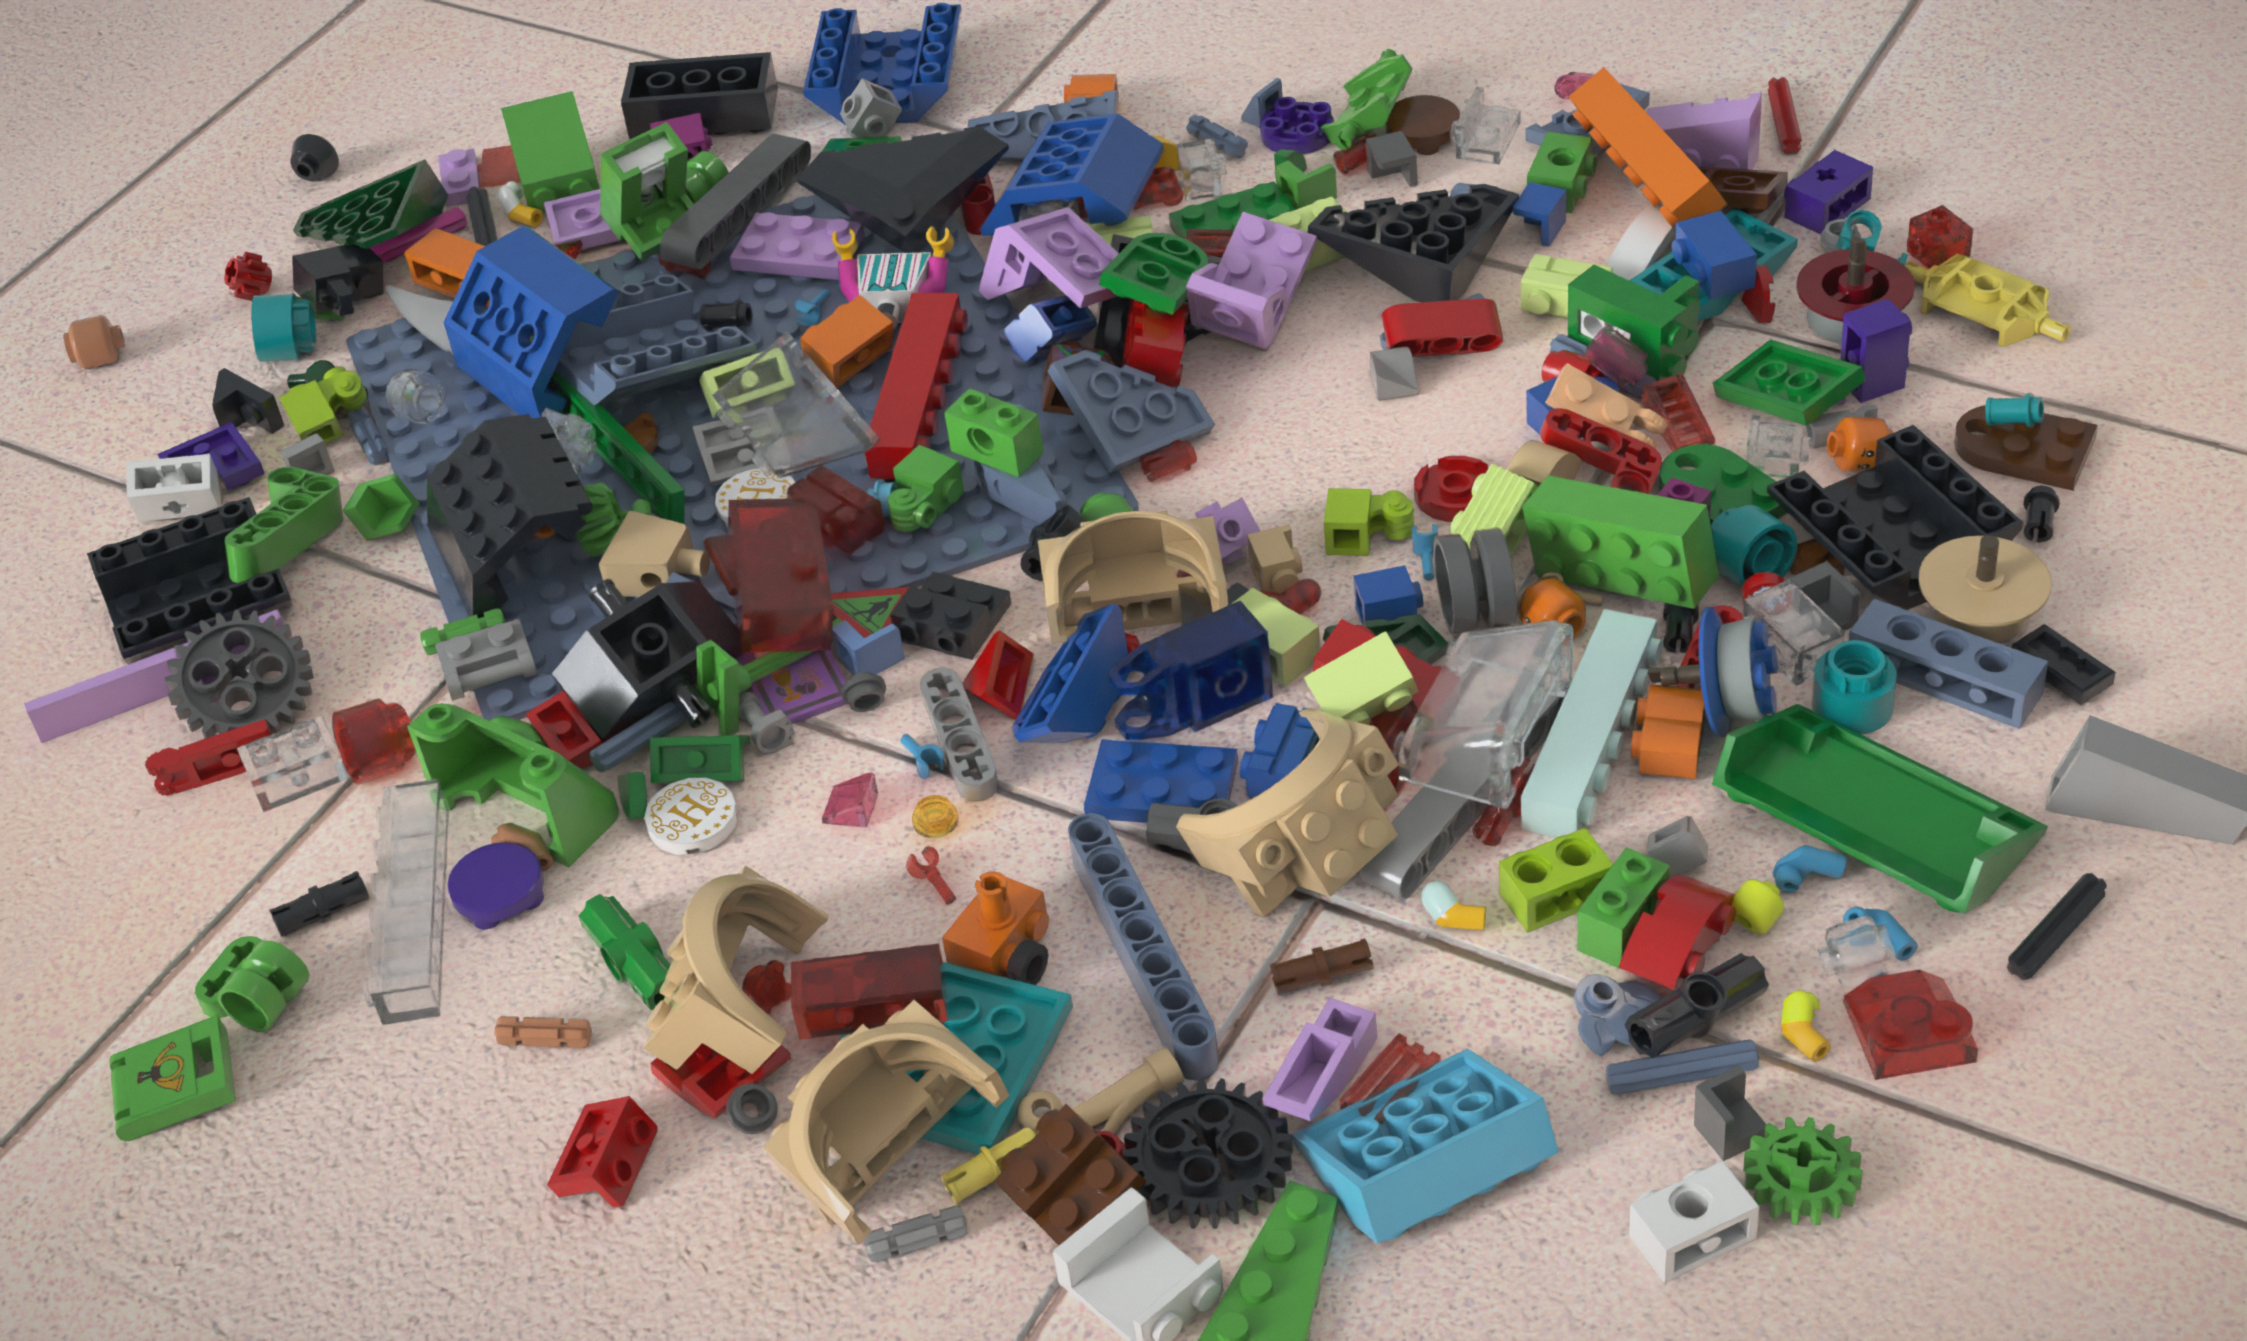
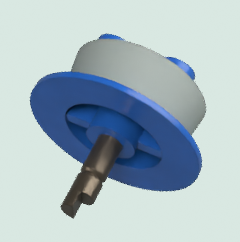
[1648,607,1778,738]

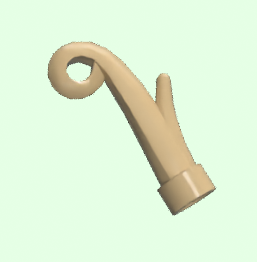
[1017,1047,1184,1135]

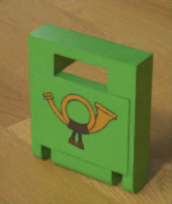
[109,1015,236,1141]

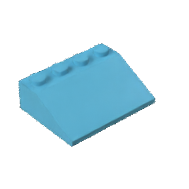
[1291,1048,1559,1244]

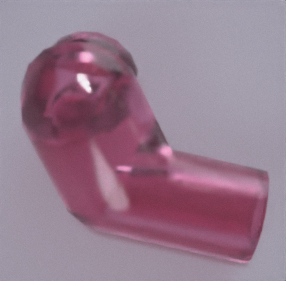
[1554,72,1595,100]

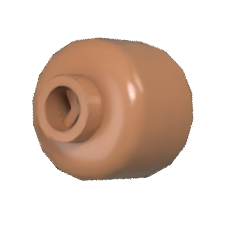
[63,315,125,369]

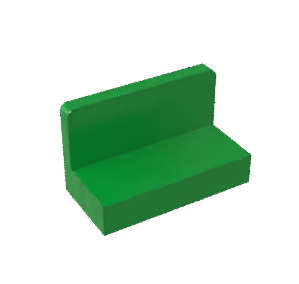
[650,735,751,783]

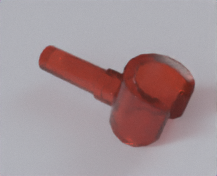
[906,846,956,904]

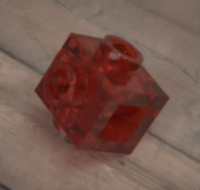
[1907,205,1973,269]

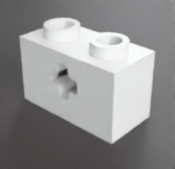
[127,454,221,522]

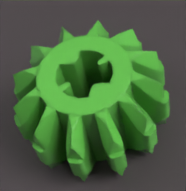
[576,482,624,557]

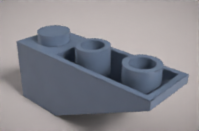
[974,458,1068,524]

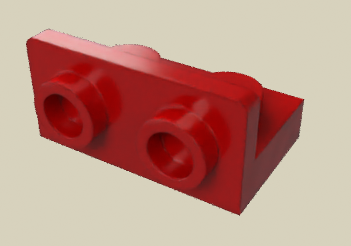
[547,1096,658,1208]

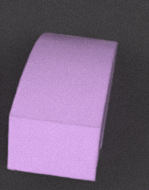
[1262,997,1378,1121]

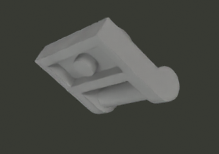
[435,618,538,701]

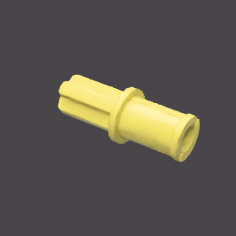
[940,1128,1036,1204]

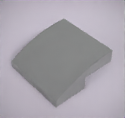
[692,406,792,487]

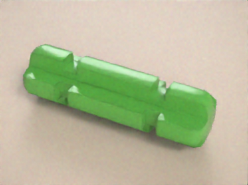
[420,608,506,655]

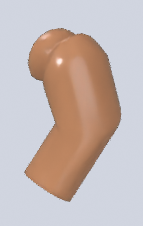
[491,823,553,872]

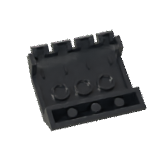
[427,414,593,618]

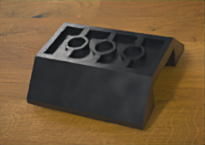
[1767,425,2023,610]
[87,497,293,664]

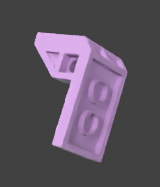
[978,207,1119,308]
[1186,212,1317,350]

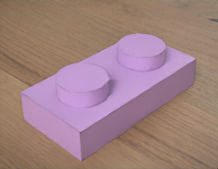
[438,148,481,207]

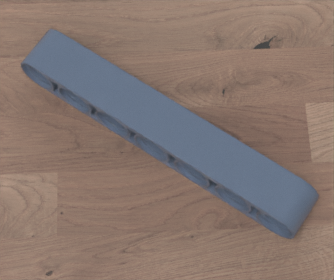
[1068,813,1219,1081]

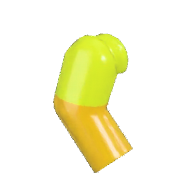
[1781,990,1831,1062]

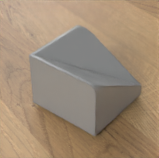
[1370,347,1418,401]
[1647,816,1708,878]

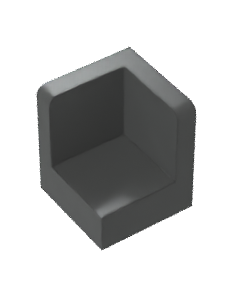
[1366,131,1418,187]
[1787,561,1860,641]
[1694,1066,1767,1161]

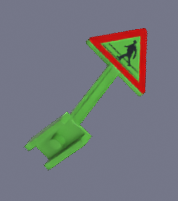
[696,586,912,736]

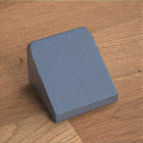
[1241,78,1283,128]

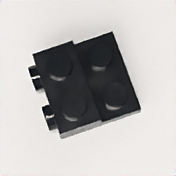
[890,572,1012,660]

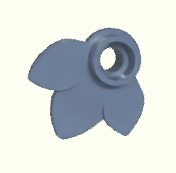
[1574,974,1663,1057]

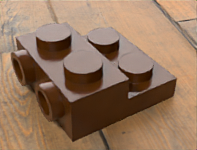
[994,1104,1147,1246]

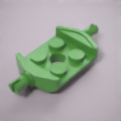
[1321,49,1413,150]

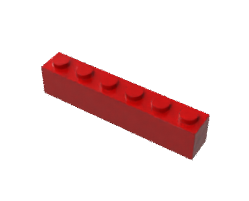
[864,293,968,479]

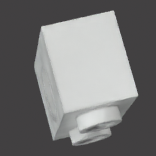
[1629,1160,1759,1283]

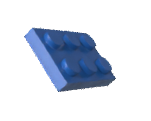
[1084,739,1238,823]

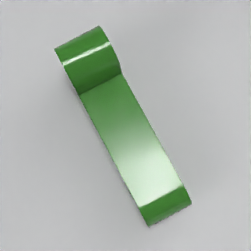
[225,467,343,583]

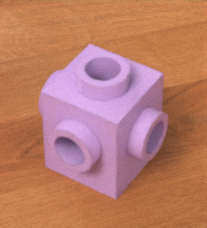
[1195,498,1260,567]

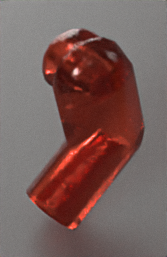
[1260,579,1322,615]

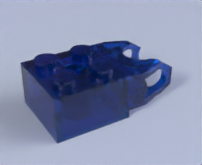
[1108,601,1273,740]

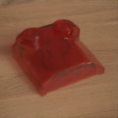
[1843,969,1978,1080]

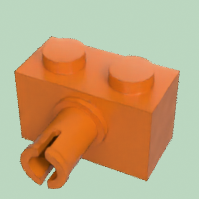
[942,871,1049,978]

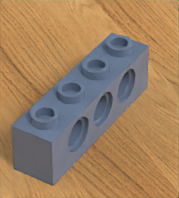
[1849,598,2048,729]

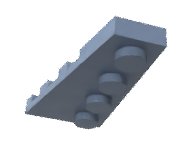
[967,90,1119,162]

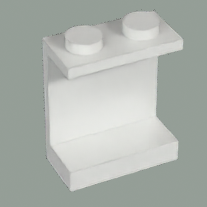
[1053,1187,1224,1341]

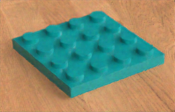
[837,949,1073,1154]

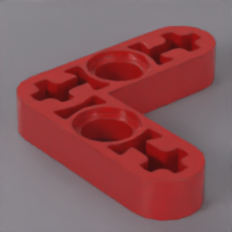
[1540,408,1662,494]

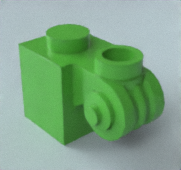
[888,445,964,532]

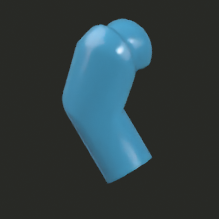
[1772,845,1846,893]
[1843,907,1918,961]

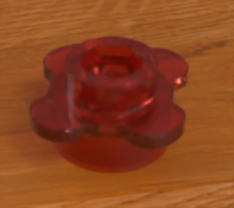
[742,960,793,1014]

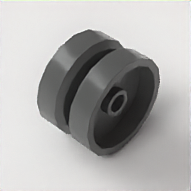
[1434,527,1517,634]

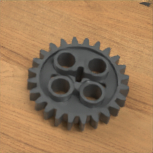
[165,610,314,739]

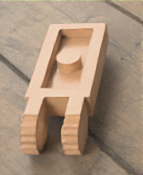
[1545,363,1668,448]

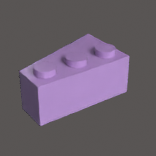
[1646,92,1762,170]

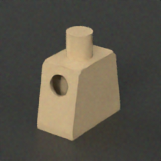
[598,511,710,597]

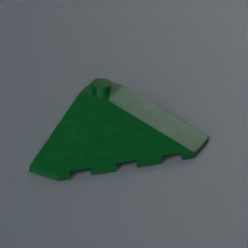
[293,159,449,249]

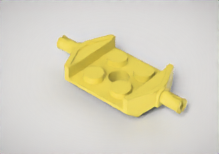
[1905,253,2071,347]

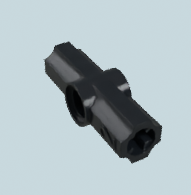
[1625,953,1769,1058]

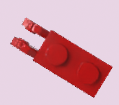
[145,719,281,796]

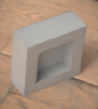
[281,433,335,475]

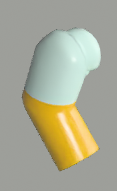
[1421,881,1486,931]

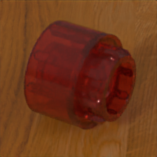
[332,698,416,785]

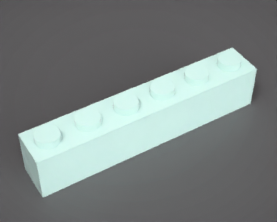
[1521,609,1663,838]

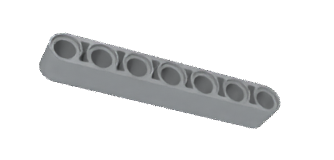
[1359,669,1570,900]

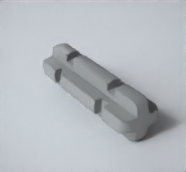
[864,1205,967,1263]

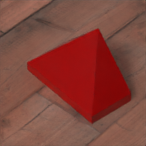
[962,630,1034,720]

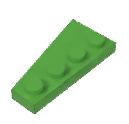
[1198,1180,1339,1341]

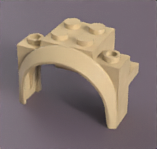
[1038,511,1230,644]
[1176,708,1399,917]
[763,1000,1010,1245]

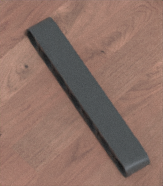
[660,133,811,269]

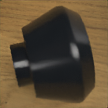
[290,134,339,182]

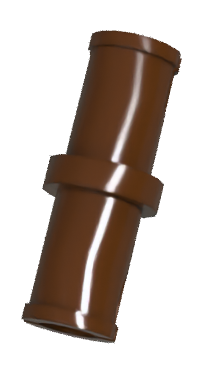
[1269,938,1374,995]

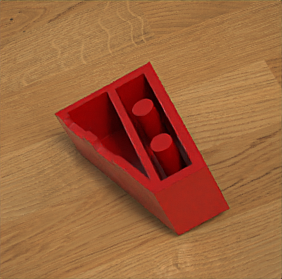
[1122,298,1189,388]

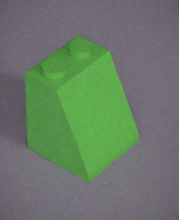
[501,91,600,213]

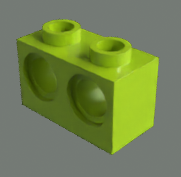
[1499,827,1613,933]

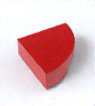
[1741,266,1775,323]

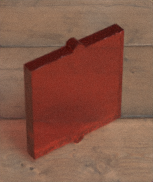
[478,145,521,188]

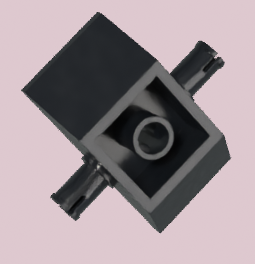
[552,579,751,743]

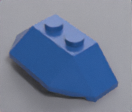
[1011,603,1131,743]

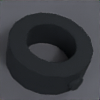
[1006,939,1049,985]

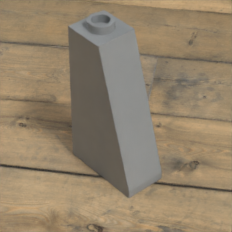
[2045,715,2247,845]

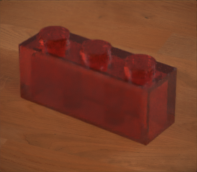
[791,943,948,1040]

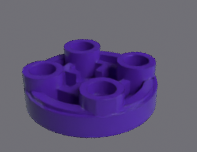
[1260,97,1334,154]
[447,842,544,930]

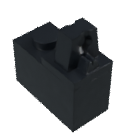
[292,245,384,316]

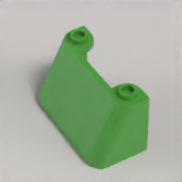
[407,703,619,868]

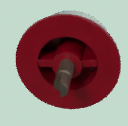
[1796,235,1915,343]

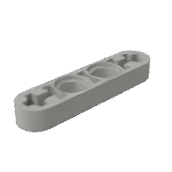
[920,668,999,802]

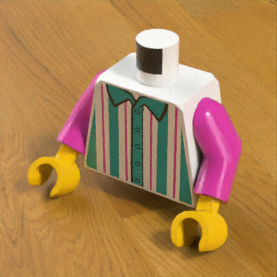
[832,226,954,330]

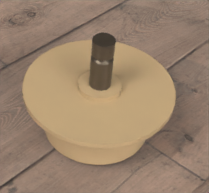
[1919,535,2052,643]

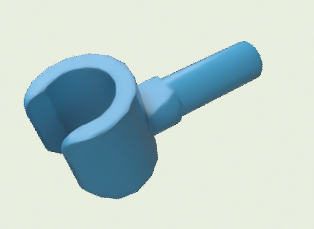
[795,288,831,328]
[1412,524,1438,581]
[900,734,944,779]

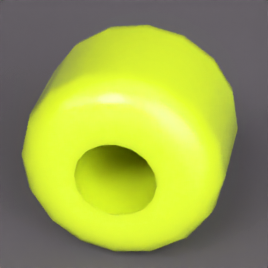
[1731,879,1785,935]

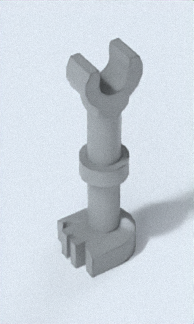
[739,690,795,753]

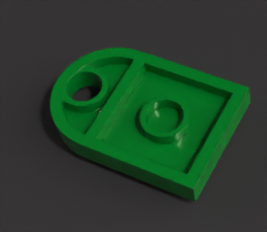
[1099,233,1209,315]
[1659,444,1788,525]

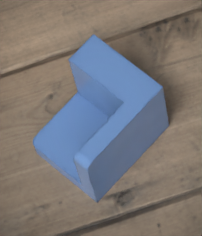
[831,620,905,675]

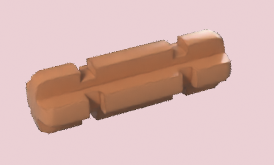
[494,1016,592,1048]

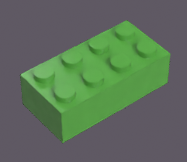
[1522,475,1719,609]

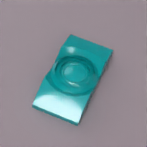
[1629,208,1798,320]

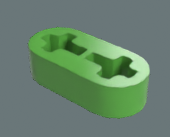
[195,936,262,1018]

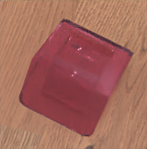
[822,772,879,827]

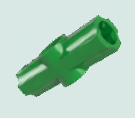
[578,894,671,1010]

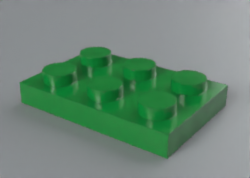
[1169,181,1296,258]
[1712,339,1866,426]

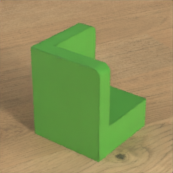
[1276,160,1337,210]
[342,474,420,541]

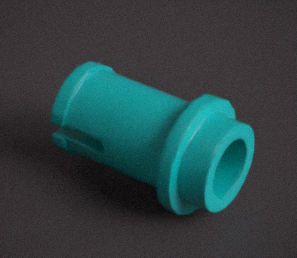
[1985,393,2044,428]

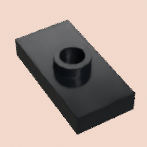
[2011,624,2116,705]

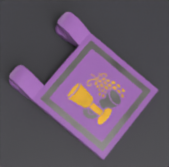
[735,613,848,724]

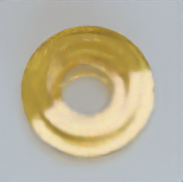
[912,795,959,838]

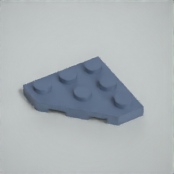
[1047,350,1215,474]

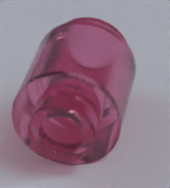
[1584,327,1649,388]

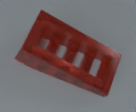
[1641,373,1716,452]

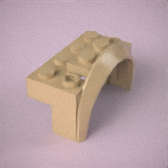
[643,865,829,1074]

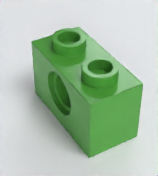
[1527,132,1597,213]
[944,388,1044,477]
[1577,847,1670,969]

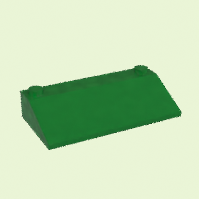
[1712,704,2048,914]

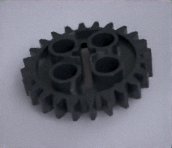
[1123,1078,1293,1229]

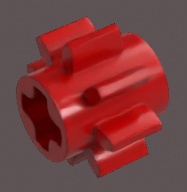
[224,251,272,301]

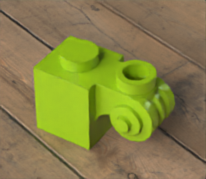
[279,367,367,444]
[1324,488,1414,556]

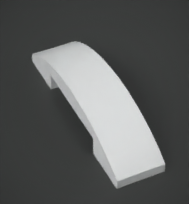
[1606,203,1676,280]

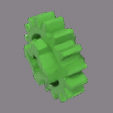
[1743,1117,1863,1225]

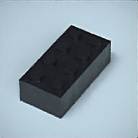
[621,52,778,139]

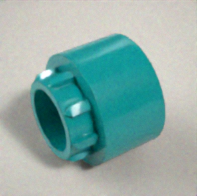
[251,293,316,362]
[1711,505,1798,588]
[1812,640,1897,734]

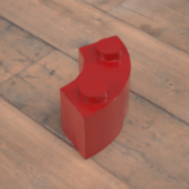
[1618,874,1736,989]

